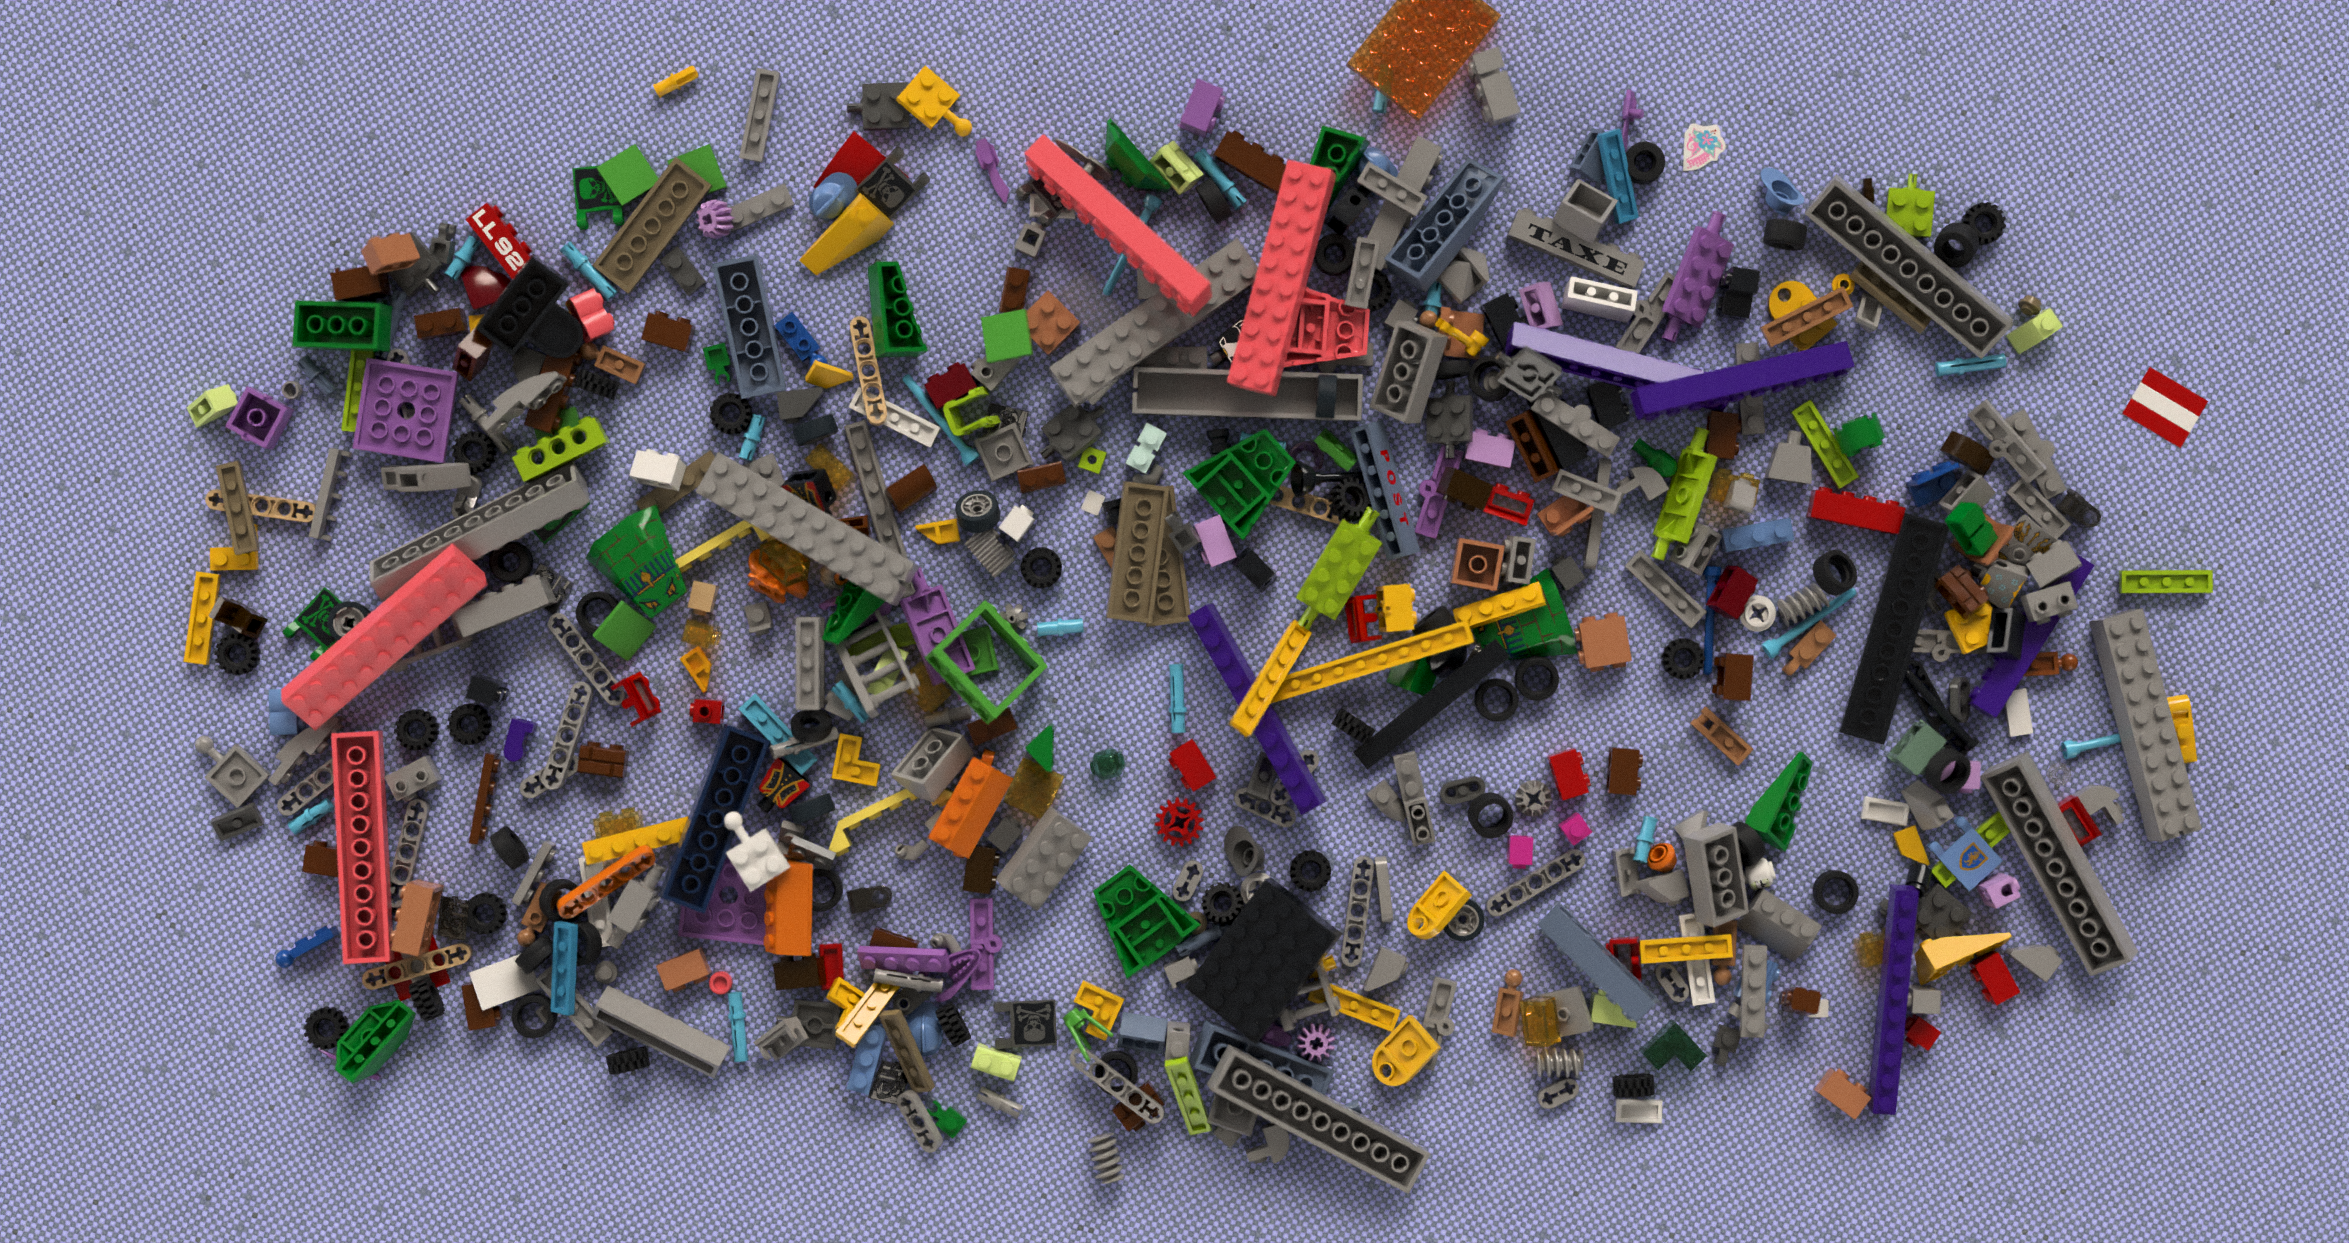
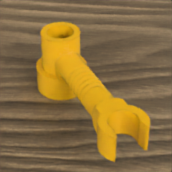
[1435,318,1490,357]

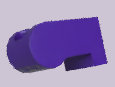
[503,717,538,762]

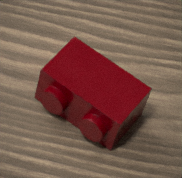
[924,362,977,410]
[1706,565,1759,620]

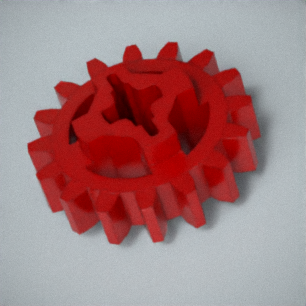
[1155,797,1204,847]

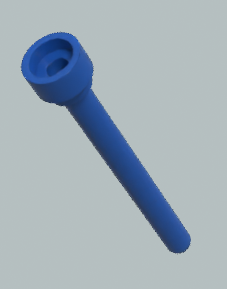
[1703,566,1721,675]

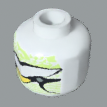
[1743,857,1776,890]

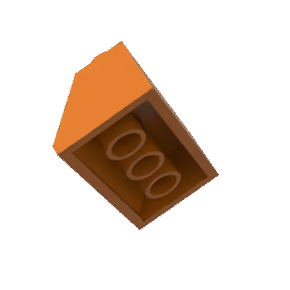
[928,756,1014,859]
[763,859,813,956]

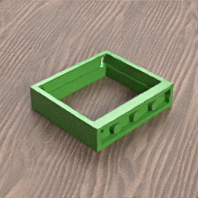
[924,600,1048,725]

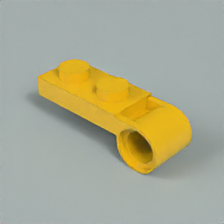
[2167,694,2197,763]

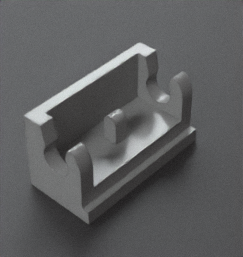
[1612,847,1641,897]
[754,1016,809,1061]

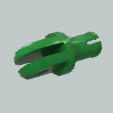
[1631,438,1678,478]

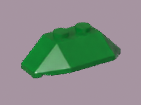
[1105,118,1171,192]
[335,999,416,1084]

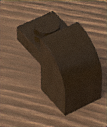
[1940,431,1995,477]
[208,596,268,639]

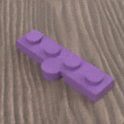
[1414,445,1464,539]
[970,898,1003,990]
[857,946,950,974]

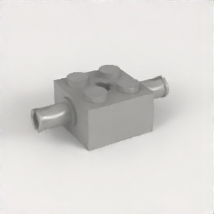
[606,863,665,949]

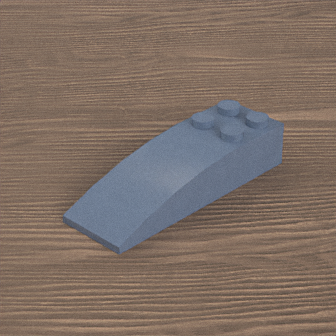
[1384,157,1505,293]
[712,254,787,399]
[1189,1019,1334,1095]

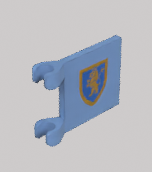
[1927,816,2003,892]

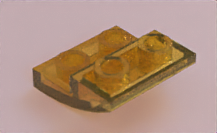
[1003,757,1064,819]

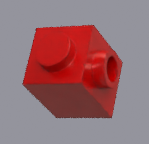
[690,699,725,724]
[1904,1014,1942,1051]

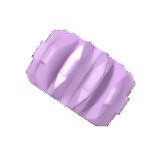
[696,199,734,239]
[1297,1023,1335,1062]

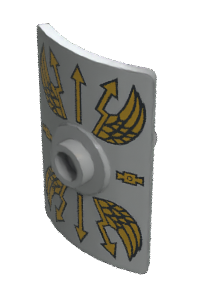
[1981,515,2058,575]

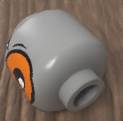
[820,566,850,590]

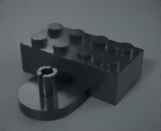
[475,254,583,358]

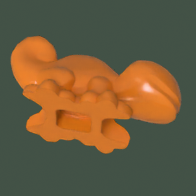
[748,549,809,604]

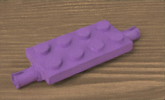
[1661,211,1734,343]
[899,567,976,700]

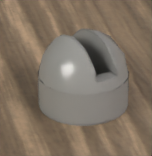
[282,381,303,399]

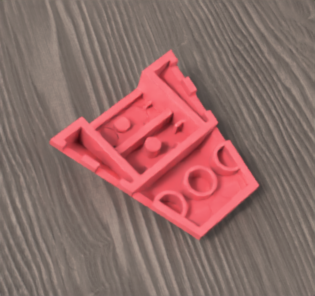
[1284,286,1370,367]

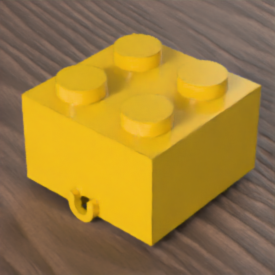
[1375,584,1417,632]

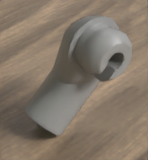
[1132,464,1165,485]
[930,933,963,954]

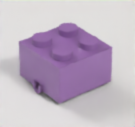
[1177,79,1225,138]
[225,386,294,450]

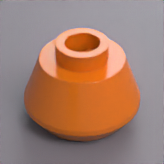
[1647,843,1677,873]

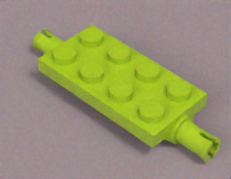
[1650,427,1718,561]
[1295,507,1382,630]

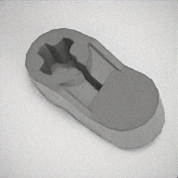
[451,474,482,519]

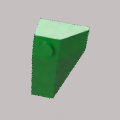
[822,580,886,645]
[1745,751,1813,852]

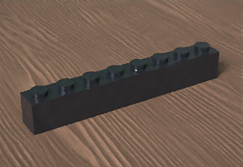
[1481,293,1589,469]

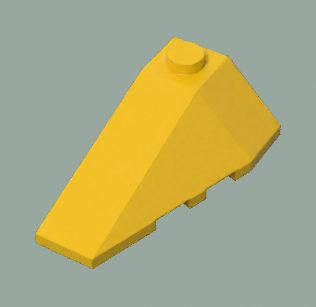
[799,193,894,275]
[1914,932,2012,986]

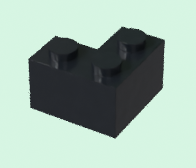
[1716,266,1761,320]

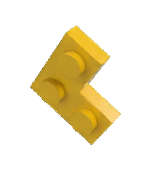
[210,524,258,571]
[831,733,881,787]
[826,977,865,1030]
[1073,980,1125,1041]

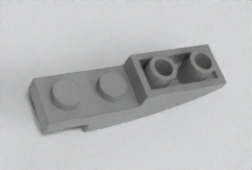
[481,372,567,435]
[380,463,472,492]
[268,716,345,786]
[1392,751,1436,846]

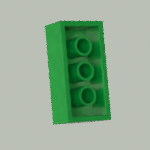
[292,300,392,352]

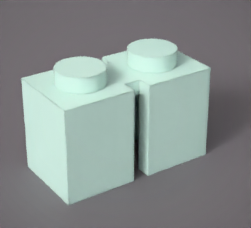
[1125,423,1167,475]

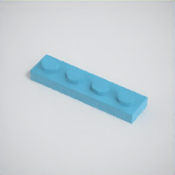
[739,693,818,775]

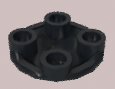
[1426,645,1467,678]

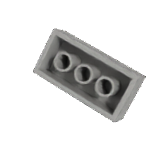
[1369,320,1448,423]
[454,575,557,637]
[996,806,1092,911]
[1683,822,1749,927]

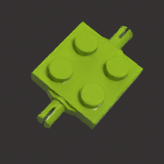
[1886,173,1935,238]

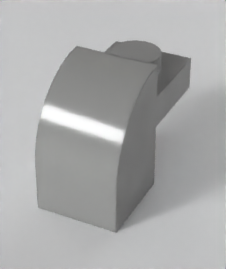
[1614,466,1669,502]
[2072,785,2125,825]
[1246,1122,1290,1164]

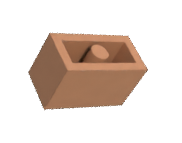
[361,233,421,275]
[656,947,712,993]
[1814,1068,1871,1120]

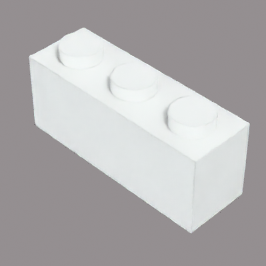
[1562,276,1638,323]

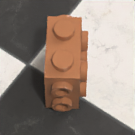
[1574,612,1632,672]

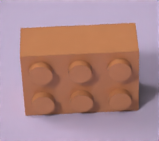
[390,879,444,956]

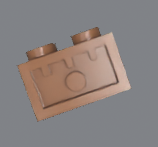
[1437,307,1485,360]
[1536,495,1594,537]
[1950,512,2015,565]

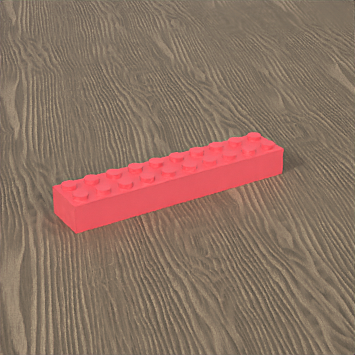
[1024,134,1212,317]
[1227,160,1336,397]
[281,543,487,731]
[331,731,394,964]

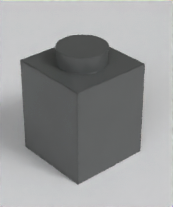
[1549,554,1585,591]
[987,816,1023,853]

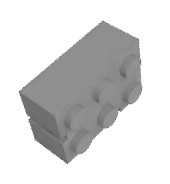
[1466,47,1520,127]

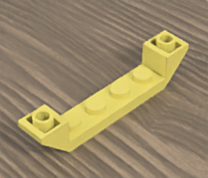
[675,520,777,574]
[829,788,953,857]

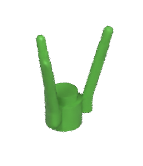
[1062,1007,1114,1062]

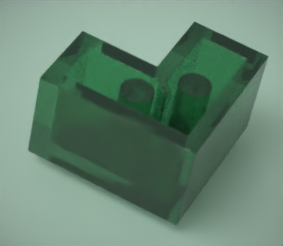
[1639,1019,1707,1071]

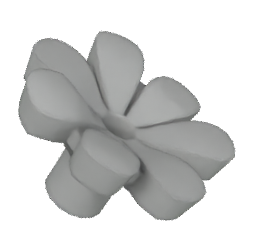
[999,604,1029,632]

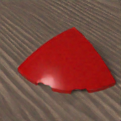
[813,131,909,196]

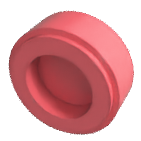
[709,971,733,995]

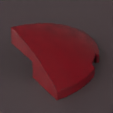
[461,266,510,311]

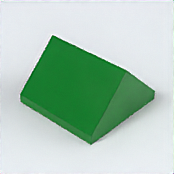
[1386,639,1437,696]
[1025,724,1054,772]

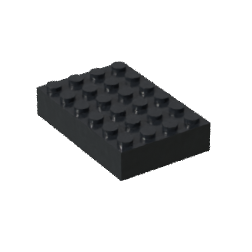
[1185,877,1342,1045]

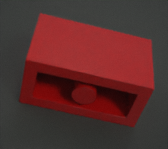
[1168,738,1217,792]
[1547,748,1591,801]
[1969,950,2020,1006]

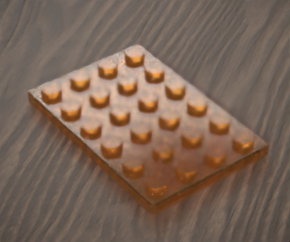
[1346,0,1501,121]

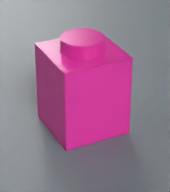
[1558,812,1592,845]
[1507,835,1533,869]

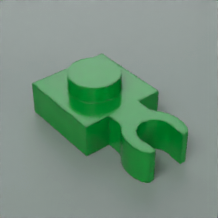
[703,342,731,385]
[927,1100,968,1139]

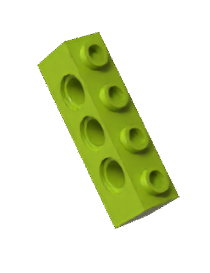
[512,416,610,483]

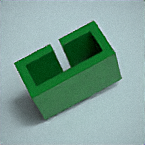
[1944,502,1998,556]

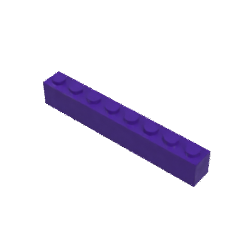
[1968,554,2095,719]

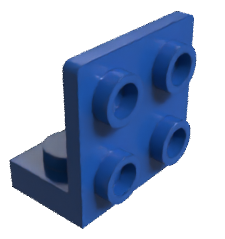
[1906,461,1960,508]

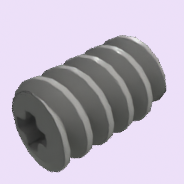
[1777,583,1830,627]
[1536,1048,1584,1078]
[1087,1133,1124,1184]

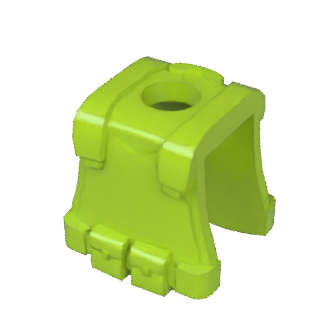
[943,386,1000,436]

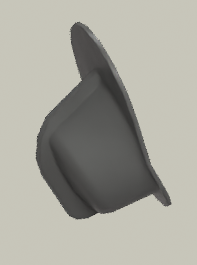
[1224,826,1265,877]

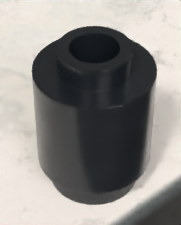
[1905,863,1932,898]

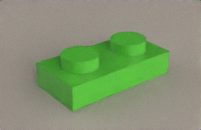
[1314,428,1358,471]

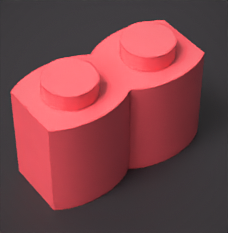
[566,288,615,343]

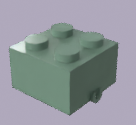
[1886,719,1947,776]

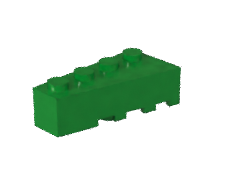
[867,262,928,358]

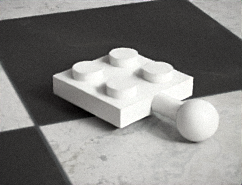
[724,812,791,892]

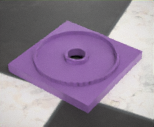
[352,358,459,463]
[678,849,766,945]

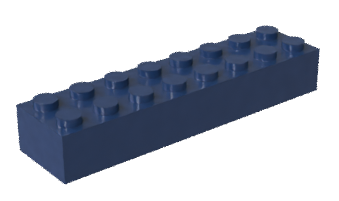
[658,724,770,914]

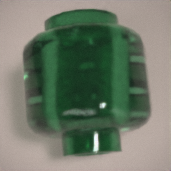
[1090,748,1125,780]

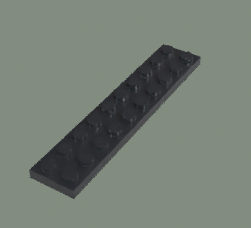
[1839,513,1949,745]

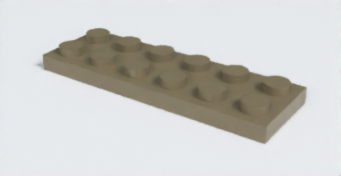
[592,157,713,294]
[1106,481,1169,624]
[1146,485,1191,627]

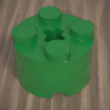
[1832,412,1886,457]

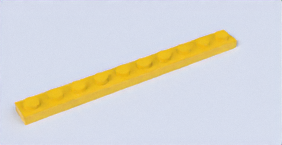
[1270,620,1475,703]

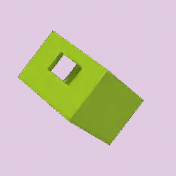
[1078,447,1107,475]

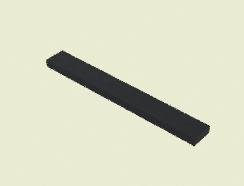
[1353,638,1510,770]

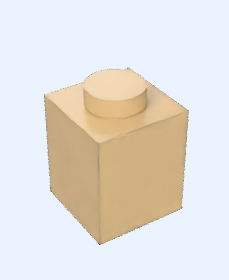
[688,581,719,616]

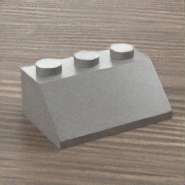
[890,727,974,802]
[1737,888,1822,962]

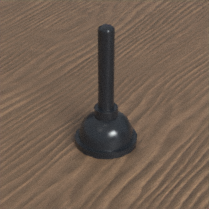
[1290,461,1364,498]

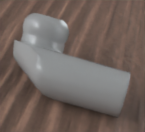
[895,838,930,861]

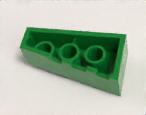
[1310,125,1370,213]

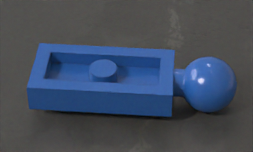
[774,312,828,368]
[275,925,340,968]

